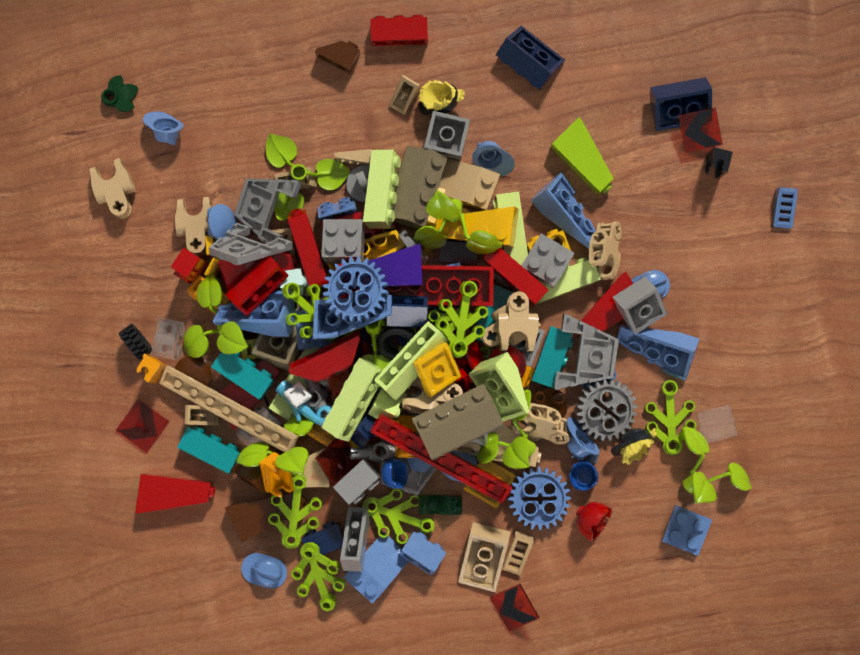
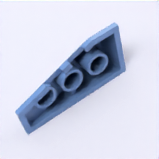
[213,291,295,337]
[313,295,392,340]

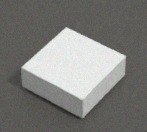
[284,381,312,409]

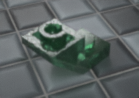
[418,494,462,515]

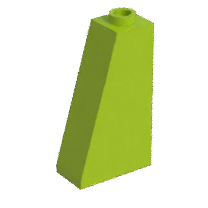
[550,117,614,195]

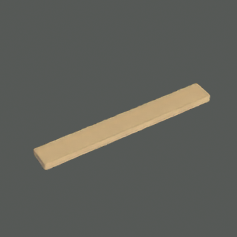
[159,366,299,453]

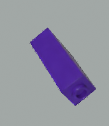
[346,244,422,289]

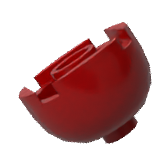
[576,502,613,542]

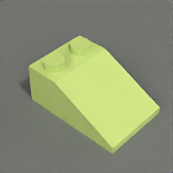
[469,352,529,421]

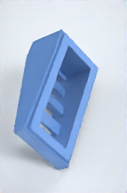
[772,187,798,229]

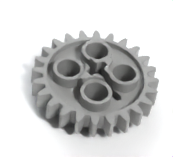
[575,378,638,441]

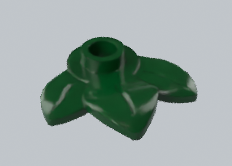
[101,75,138,112]

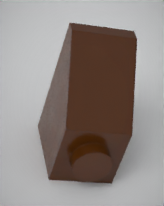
[315,41,360,74]

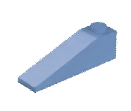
[531,173,596,249]
[617,325,700,381]

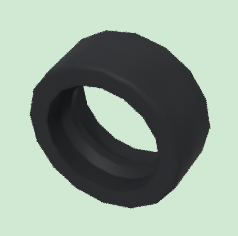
[378,326,416,361]

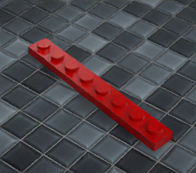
[370,413,513,504]

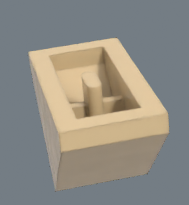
[389,75,420,115]
[184,405,219,426]

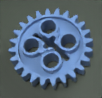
[323,256,389,323]
[508,467,571,530]

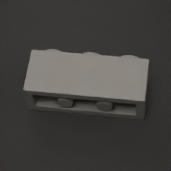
[340,507,370,572]

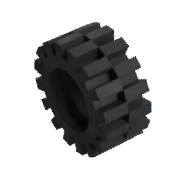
[119,323,153,360]

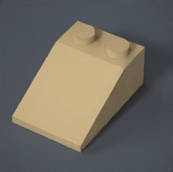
[437,158,500,211]
[458,522,510,592]

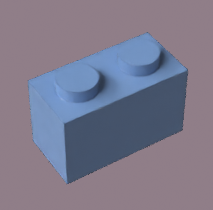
[399,532,446,575]

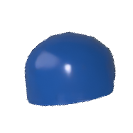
[381,458,408,488]
[569,461,599,491]

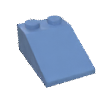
[344,531,409,604]

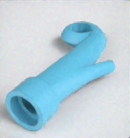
[275,380,332,425]

